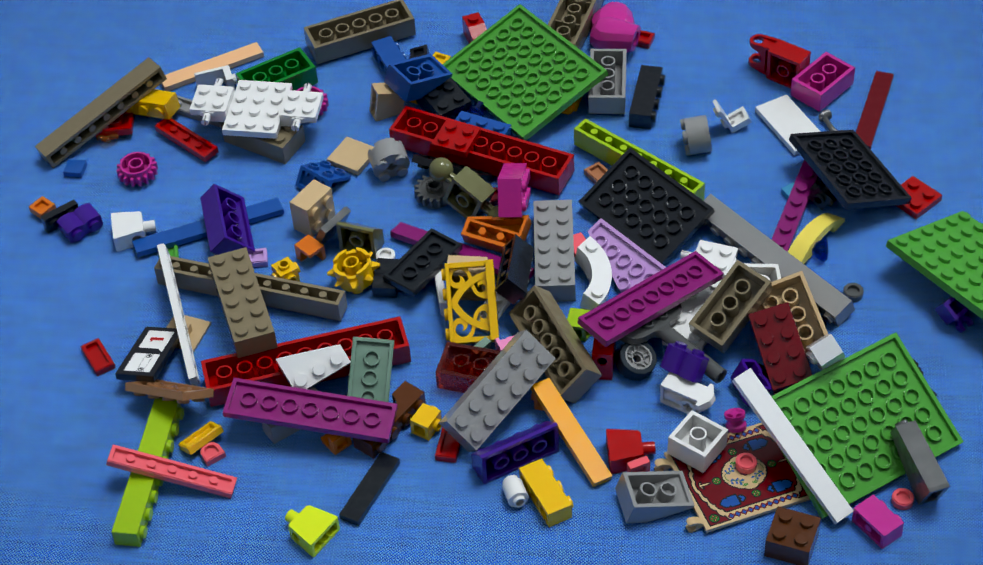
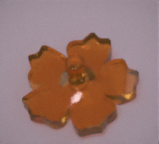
[96,134,119,143]

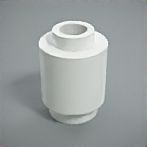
[502,475,529,508]

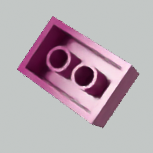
[791,52,855,112]

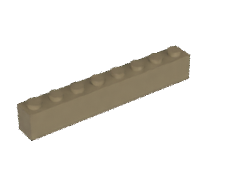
[35,57,167,168]

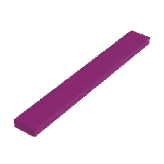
[390,222,534,279]

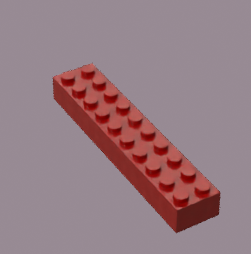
[389,106,574,195]
[201,316,411,407]

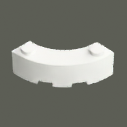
[575,236,612,310]

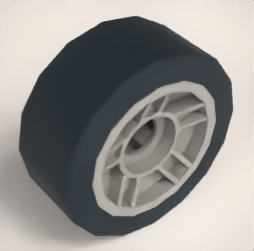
[615,342,657,381]

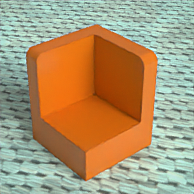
[294,234,326,262]
[321,434,352,455]

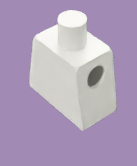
[111,211,157,252]

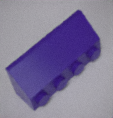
[200,184,255,255]
[471,421,559,484]

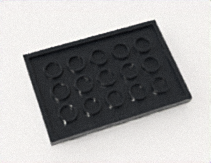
[789,130,912,210]
[578,148,715,266]

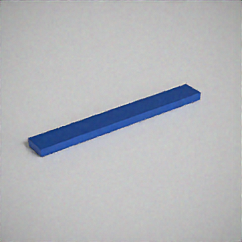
[132,197,284,258]

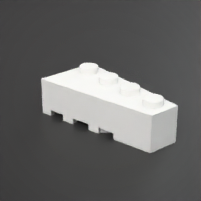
[805,334,845,370]

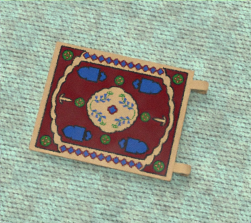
[654,422,810,533]

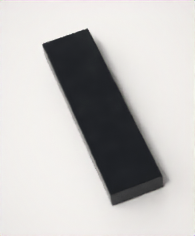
[339,452,400,526]

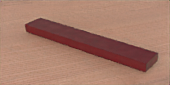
[856,71,894,150]

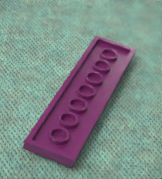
[578,251,724,347]
[223,378,398,444]

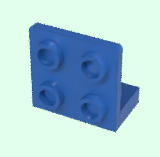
[295,160,351,190]

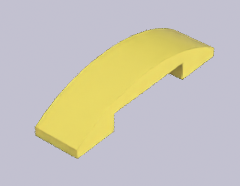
[788,213,845,264]

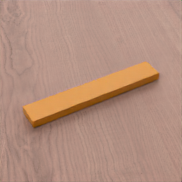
[530,378,613,487]

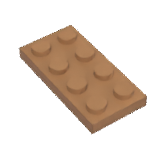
[125,379,214,404]

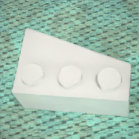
[275,344,351,389]

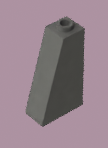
[890,420,950,505]

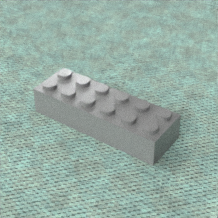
[533,199,576,302]
[439,330,556,452]

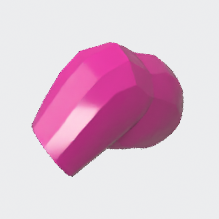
[590,2,641,53]

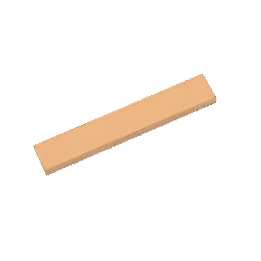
[161,42,264,91]

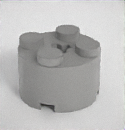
[680,115,712,156]
[368,138,410,182]

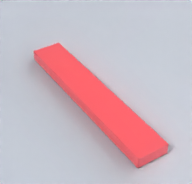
[106,444,237,498]

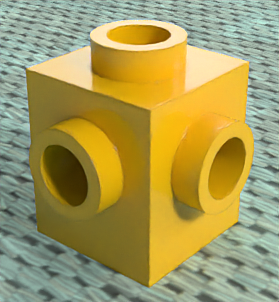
[271,257,300,282]

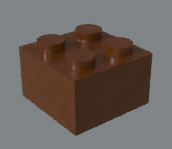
[764,506,821,565]

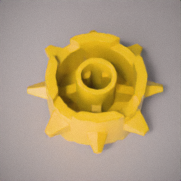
[327,247,380,294]

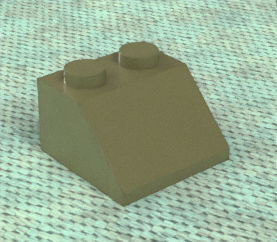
[336,221,384,259]

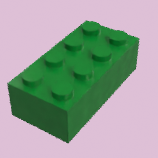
[236,47,318,91]

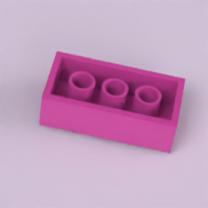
[498,163,531,217]

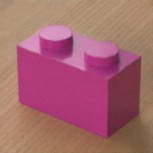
[852,495,904,549]

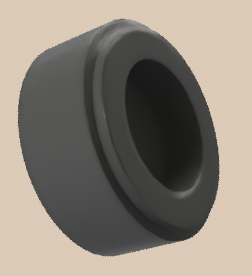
[843,283,864,302]

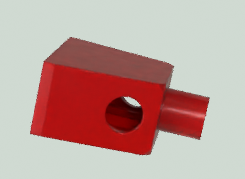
[592,338,616,380]
[606,429,656,474]

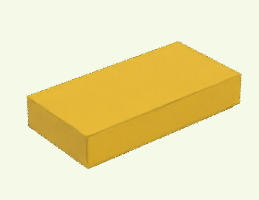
[178,421,224,455]

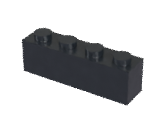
[629,65,666,129]
[495,235,534,305]

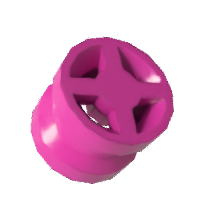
[724,408,747,433]

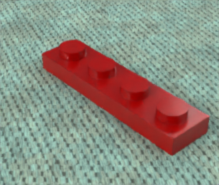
[155,118,219,162]

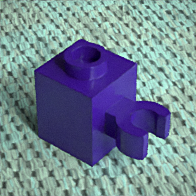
[935,296,974,333]

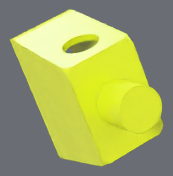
[285,505,340,558]

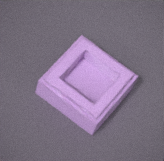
[249,248,268,268]

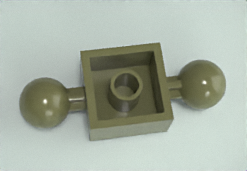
[429,157,499,219]

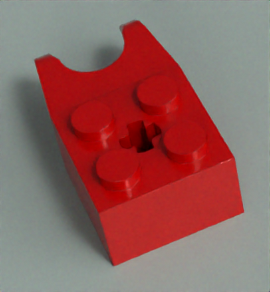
[748,34,811,88]

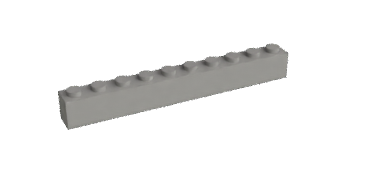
[702,194,855,327]

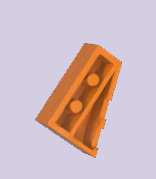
[461,215,532,253]

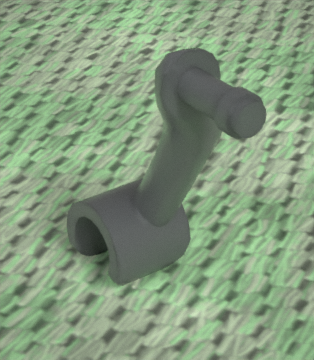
[819,109,839,131]

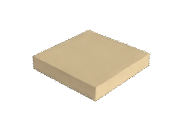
[327,137,374,175]

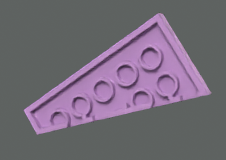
[587,218,666,293]

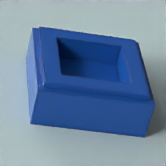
[63,159,87,178]

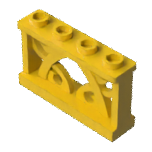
[441,259,499,345]

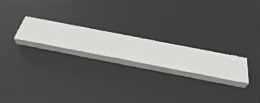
[157,243,201,386]
[732,368,853,524]

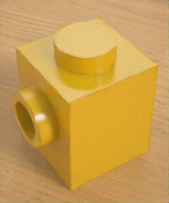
[410,403,442,441]

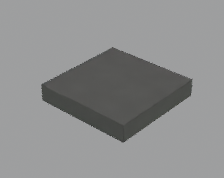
[315,206,351,245]

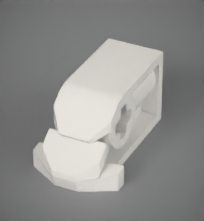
[660,372,716,414]

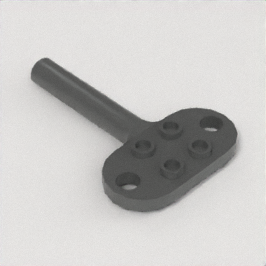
[619,304,727,383]

